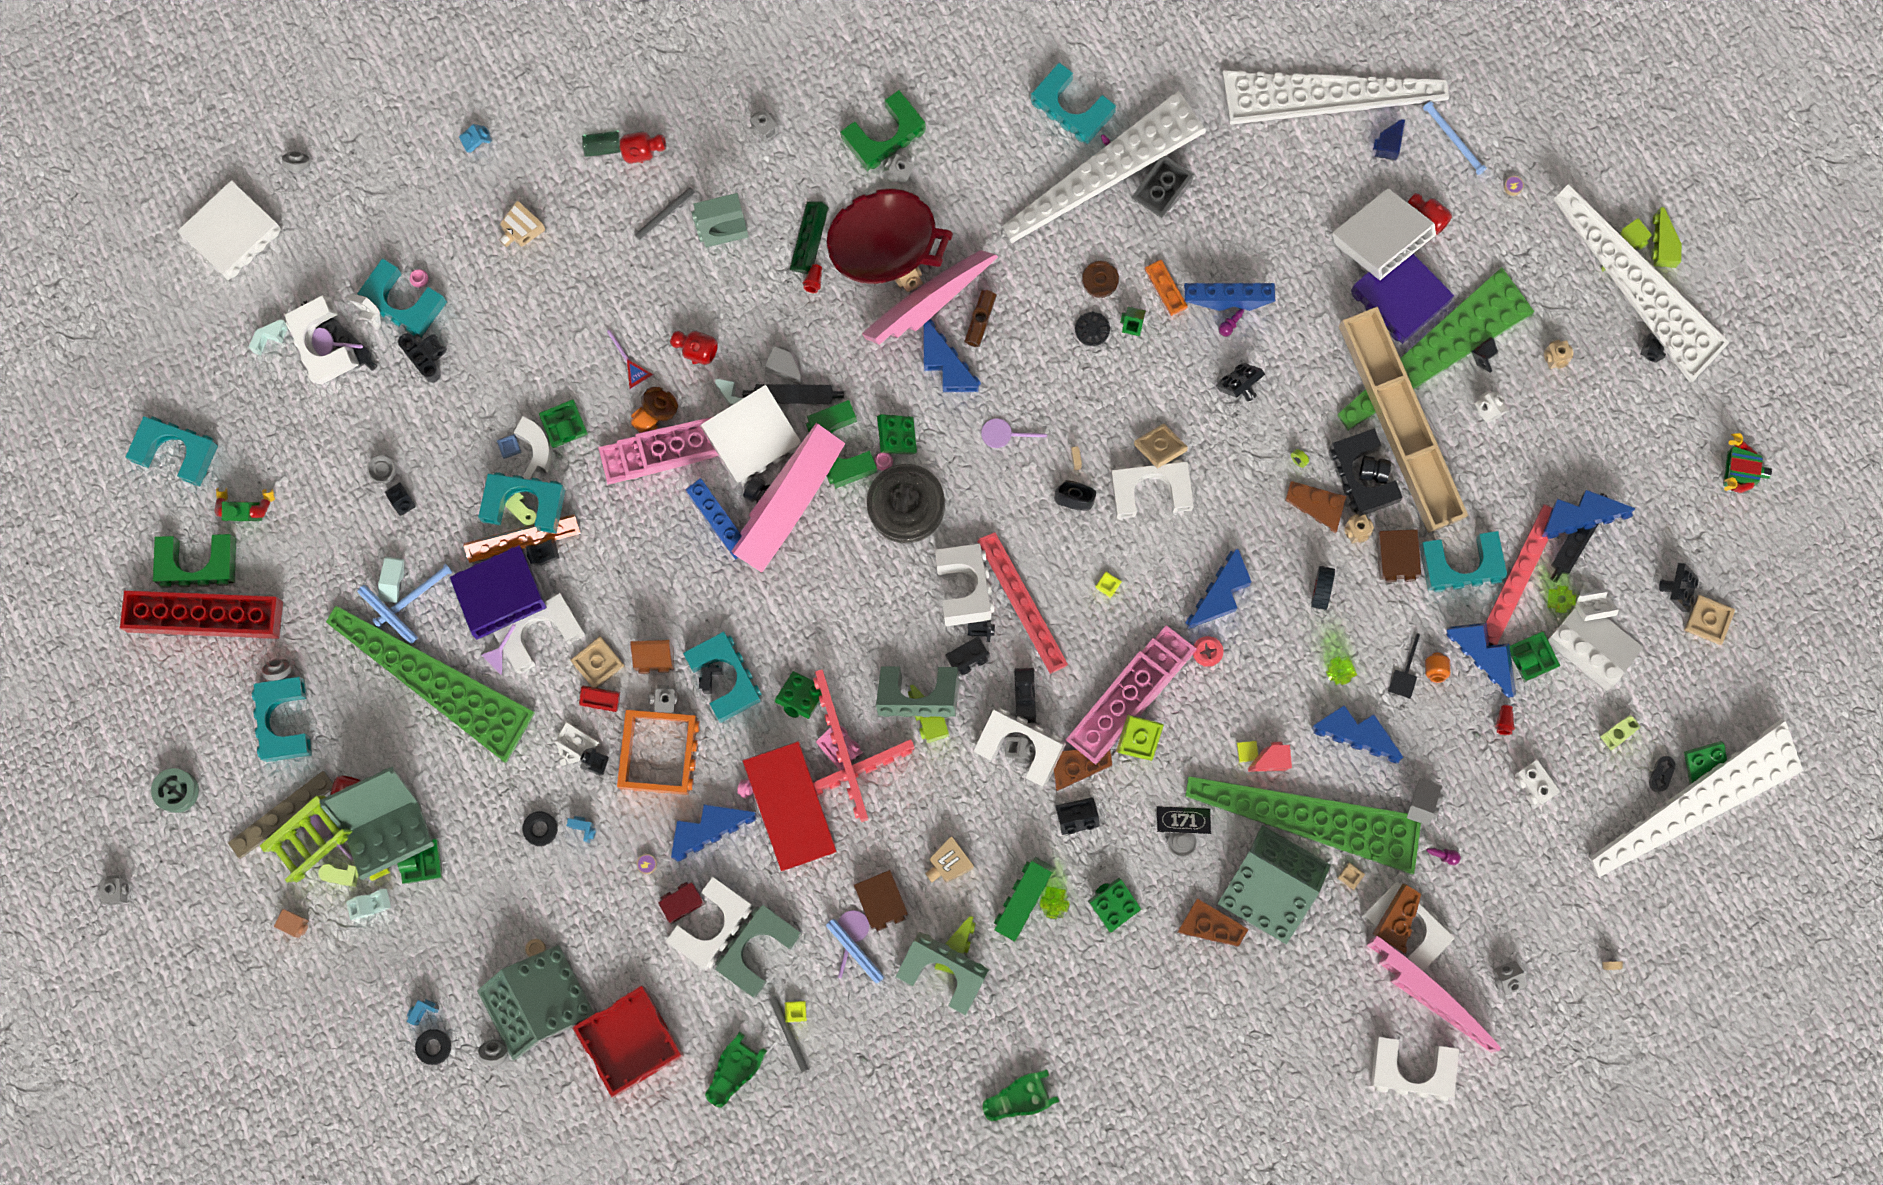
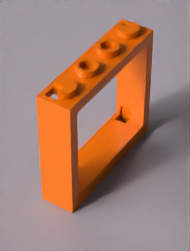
[617,710,700,795]

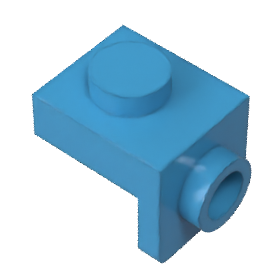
[459,124,492,153]
[566,816,596,844]
[407,999,439,1026]

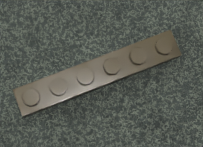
[228,771,333,859]

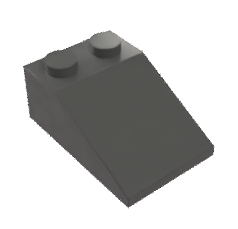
[1131,156,1194,218]

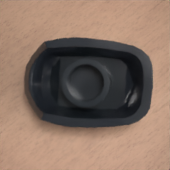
[1054,480,1096,511]

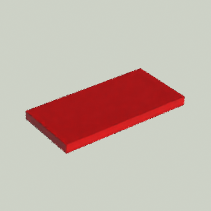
[743,741,837,871]

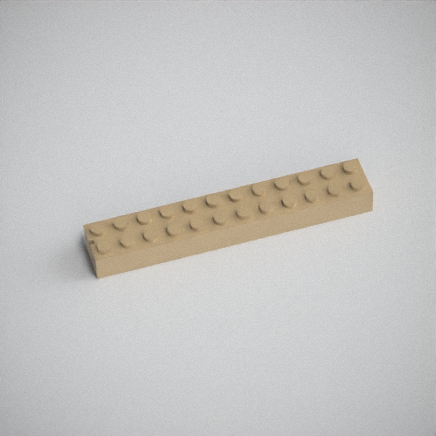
[1339,307,1468,533]

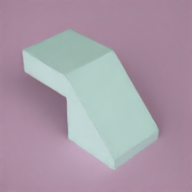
[249,319,288,355]
[715,379,743,406]
[378,557,404,603]
[346,889,391,920]

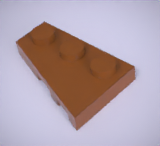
[1285,481,1346,533]
[1054,750,1112,792]
[1373,883,1421,954]
[1177,898,1249,947]

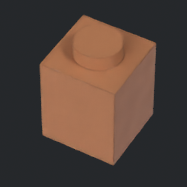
[274,909,309,938]

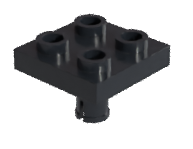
[1216,363,1265,401]
[1659,563,1699,613]

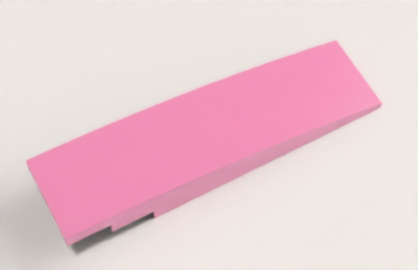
[862,250,998,345]
[598,417,718,485]
[731,423,845,572]
[1066,625,1196,765]
[1367,936,1501,1052]

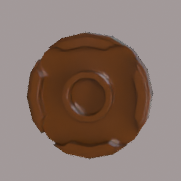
[1082,261,1119,298]
[641,387,678,421]

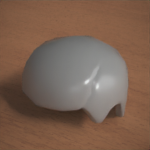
[367,454,396,483]

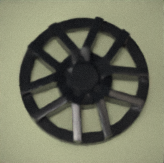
[1075,311,1110,346]

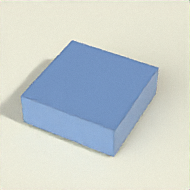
[497,434,522,459]

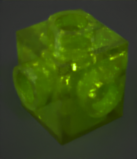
[1547,585,1576,613]
[1326,655,1357,685]
[1040,886,1070,919]

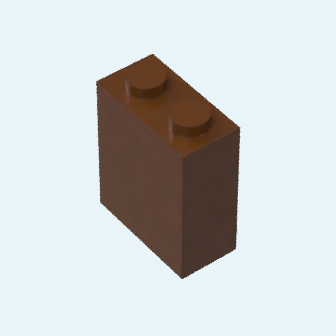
[1376,529,1421,583]
[854,870,908,932]

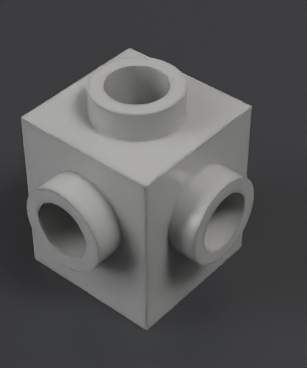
[750,109,779,143]
[882,154,915,184]
[648,685,677,713]
[1005,735,1036,764]
[98,875,129,906]
[1493,960,1527,996]

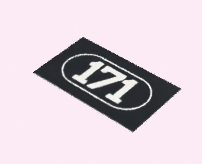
[1156,806,1211,834]

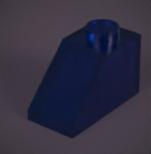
[1373,119,1405,161]

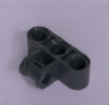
[398,333,447,383]
[1014,668,1036,723]

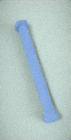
[1423,101,1487,175]
[372,564,453,629]

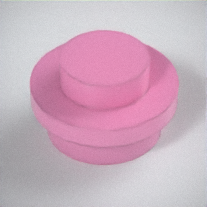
[410,269,429,288]
[874,453,893,471]
[737,779,753,799]

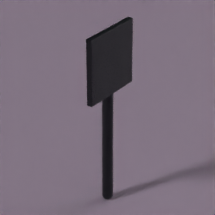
[1388,633,1420,699]

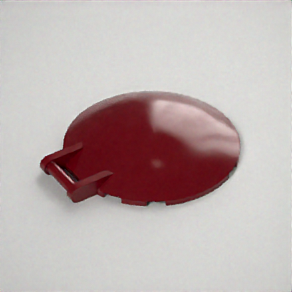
[826,189,953,284]

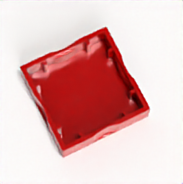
[572,986,684,1098]

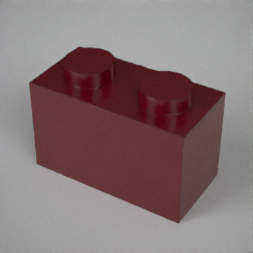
[657,882,705,924]

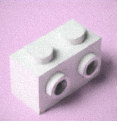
[1514,760,1560,807]

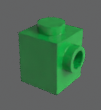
[1120,306,1146,336]

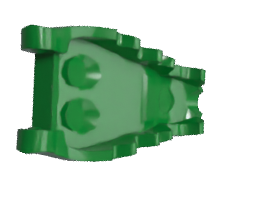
[705,1032,768,1108]
[982,1069,1060,1121]

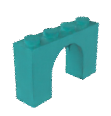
[1031,62,1116,145]
[357,258,447,338]
[125,416,218,487]
[478,472,566,534]
[1419,531,1507,592]
[683,632,762,723]
[252,677,312,762]

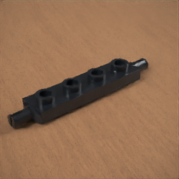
[301,300,377,371]
[742,384,844,404]
[1550,493,1608,583]

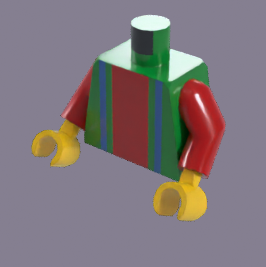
[1723,433,1772,493]
[214,488,275,521]

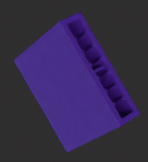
[1351,254,1454,344]
[449,545,547,640]

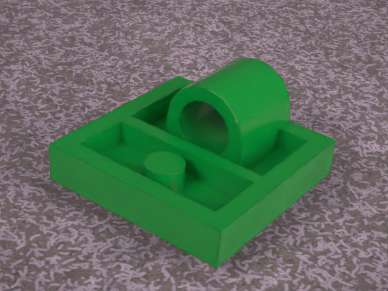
[538,399,588,449]
[877,414,917,455]
[1510,631,1561,683]
[775,671,822,719]
[1684,741,1727,785]
[397,839,443,884]
[1088,877,1142,933]

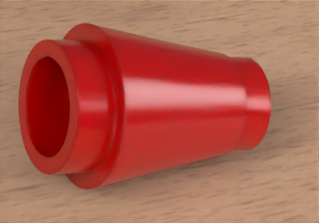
[803,264,823,293]
[1495,705,1515,735]

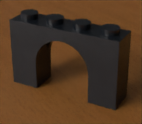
[1328,428,1403,516]

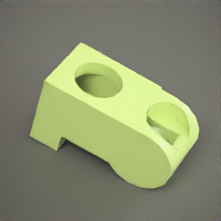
[505,493,537,527]
[1600,715,1641,750]
[318,864,359,887]

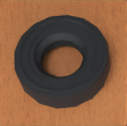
[522,811,558,846]
[415,1029,451,1065]

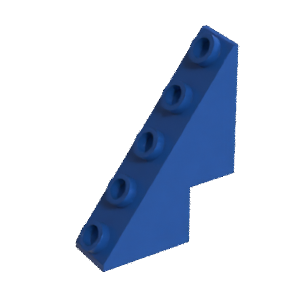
[1184,283,1276,312]
[924,319,981,392]
[685,478,742,560]
[1542,490,1635,539]
[1185,549,1252,629]
[1446,623,1516,698]
[1311,705,1404,764]
[671,805,757,862]

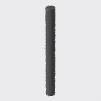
[635,187,695,240]
[769,996,809,1073]

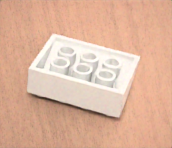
[1547,607,1644,691]

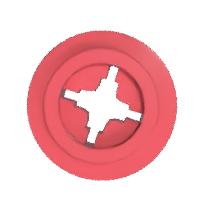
[1193,636,1223,667]

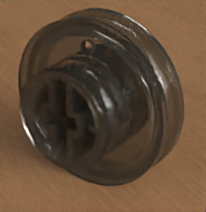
[867,464,945,543]

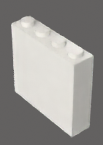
[177,181,282,280]
[1332,188,1436,280]
[700,385,801,484]

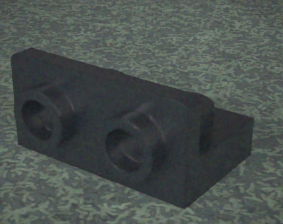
[945,636,990,676]
[1055,797,1100,835]

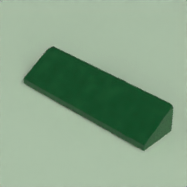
[789,201,829,274]

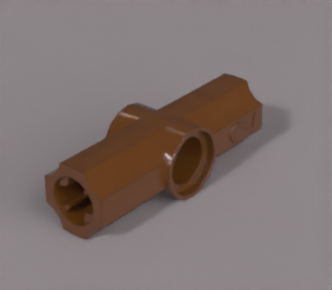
[964,290,997,347]

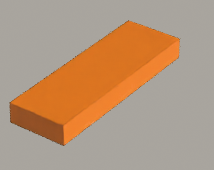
[1144,259,1188,316]

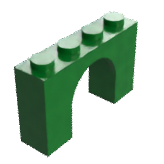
[840,90,926,172]
[805,400,878,489]
[153,534,236,588]

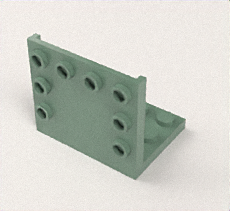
[319,766,434,880]
[1218,825,1331,945]
[477,945,595,1061]

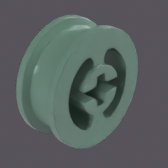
[151,768,199,813]

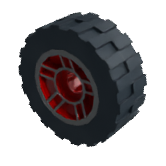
[1311,566,1335,610]

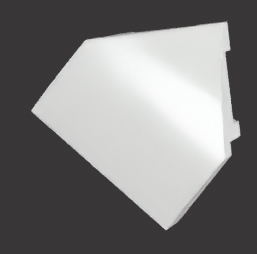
[347,293,381,329]
[1575,582,1619,621]
[555,722,601,766]

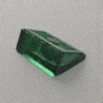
[582,131,621,157]

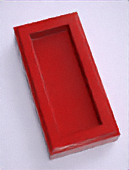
[579,685,620,712]

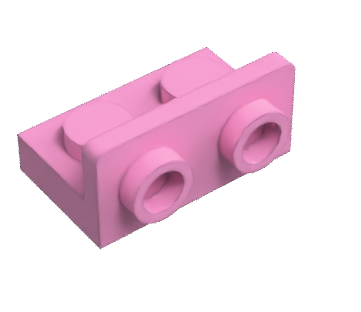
[816,726,863,770]

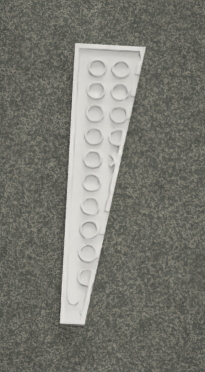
[1222,71,1449,125]
[1002,91,1206,243]
[1554,184,1730,383]
[1589,719,1803,877]

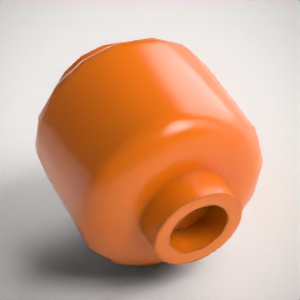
[631,406,659,433]
[1425,652,1451,683]

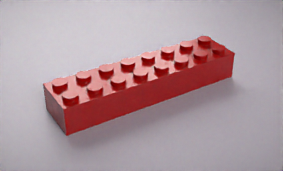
[120,590,283,639]

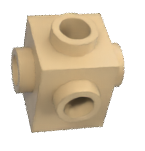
[895,267,923,293]
[1544,340,1574,369]
[1344,514,1374,544]

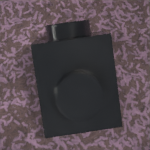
[1640,333,1666,363]
[385,482,416,516]
[526,540,559,566]
[968,620,995,642]
[699,665,724,694]
[580,748,609,776]

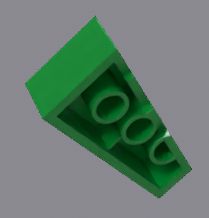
[993,857,1056,942]

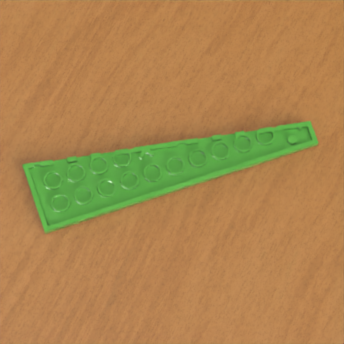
[1337,267,1534,431]
[326,606,535,763]
[1185,777,1421,875]

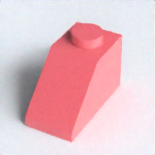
[1248,742,1292,772]

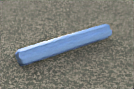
[357,585,418,644]
[826,919,884,983]

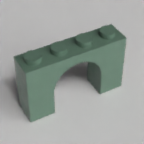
[691,193,749,248]
[876,666,960,718]
[715,905,802,998]
[896,932,989,1016]

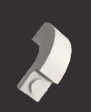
[513,416,552,480]

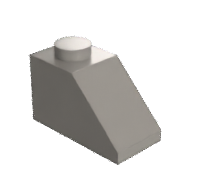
[765,346,802,385]

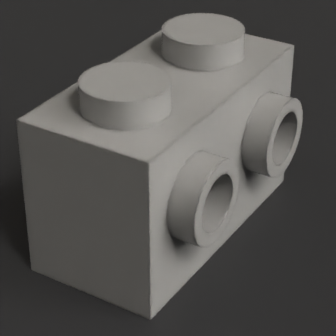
[1407,778,1444,826]

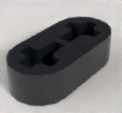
[1649,756,1676,793]

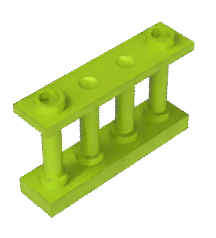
[260,795,352,883]

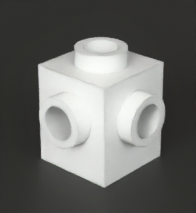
[1474,391,1509,423]

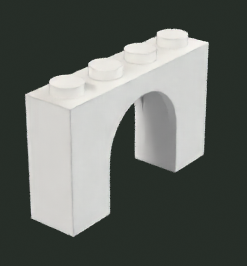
[285,295,359,384]
[1111,460,1194,519]
[935,544,994,626]
[493,593,586,675]
[974,707,1066,787]
[665,877,752,970]
[1361,882,1455,971]
[1371,1037,1459,1101]

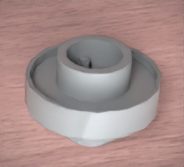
[282,151,310,173]
[262,659,292,681]
[1167,833,1197,857]
[478,1040,508,1066]

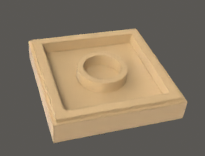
[1134,424,1188,469]
[1684,595,1735,645]
[570,636,625,688]

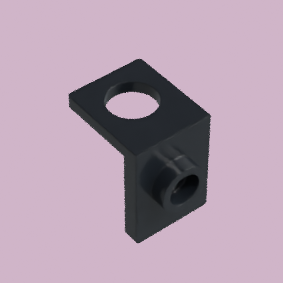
[1471,337,1498,373]

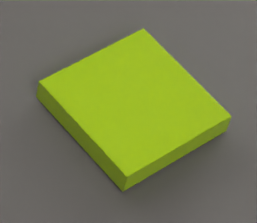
[1116,714,1164,761]

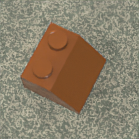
[630,640,674,674]

